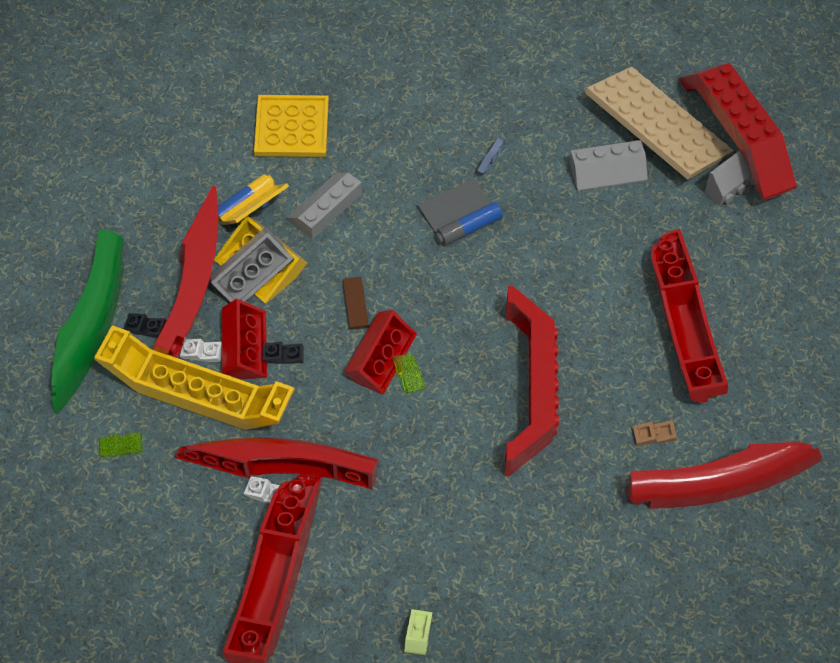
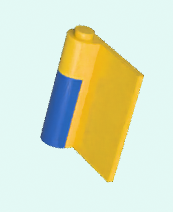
[218,174,289,225]

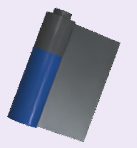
[418,178,503,246]

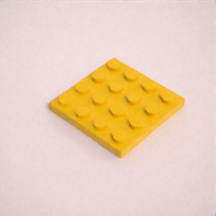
[254,95,329,157]

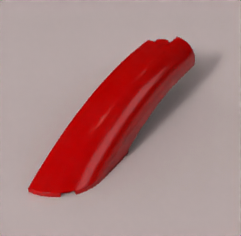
[175,438,379,490]
[626,442,822,509]

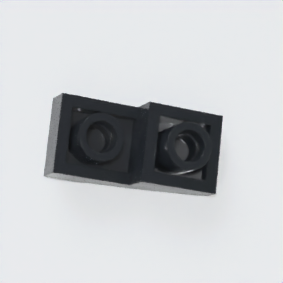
[123,313,167,338]
[263,341,304,364]

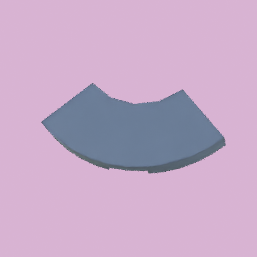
[478,137,506,174]

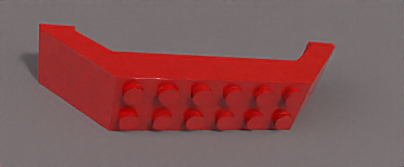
[679,63,797,201]
[505,285,559,476]

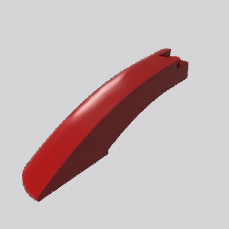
[154,186,218,358]
[651,229,728,403]
[223,473,323,663]

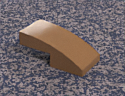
[633,420,678,445]

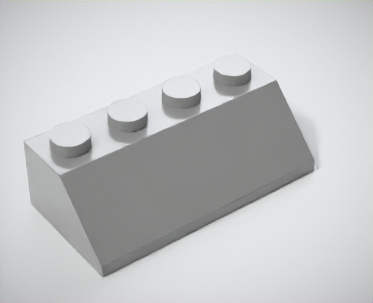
[569,140,648,191]
[704,151,755,206]
[286,172,362,240]
[210,226,293,302]

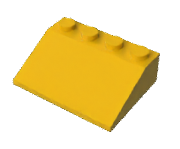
[214,216,308,304]

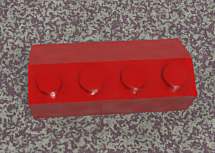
[222,298,267,380]
[344,310,417,395]

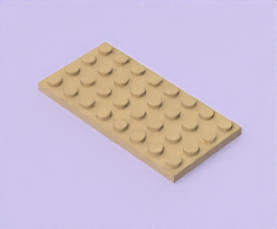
[585,67,734,180]

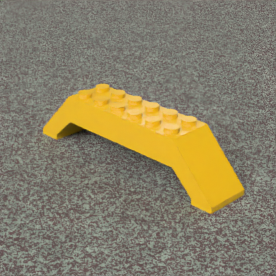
[94,326,294,430]

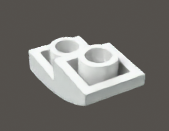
[180,339,222,362]
[244,476,280,504]

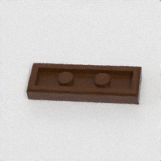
[343,277,369,330]

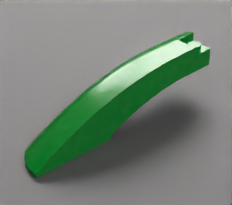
[51,230,124,414]

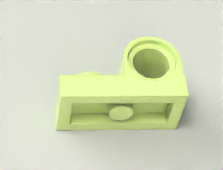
[404,609,433,656]

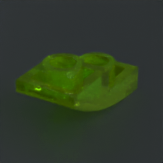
[393,354,426,394]
[99,432,143,458]

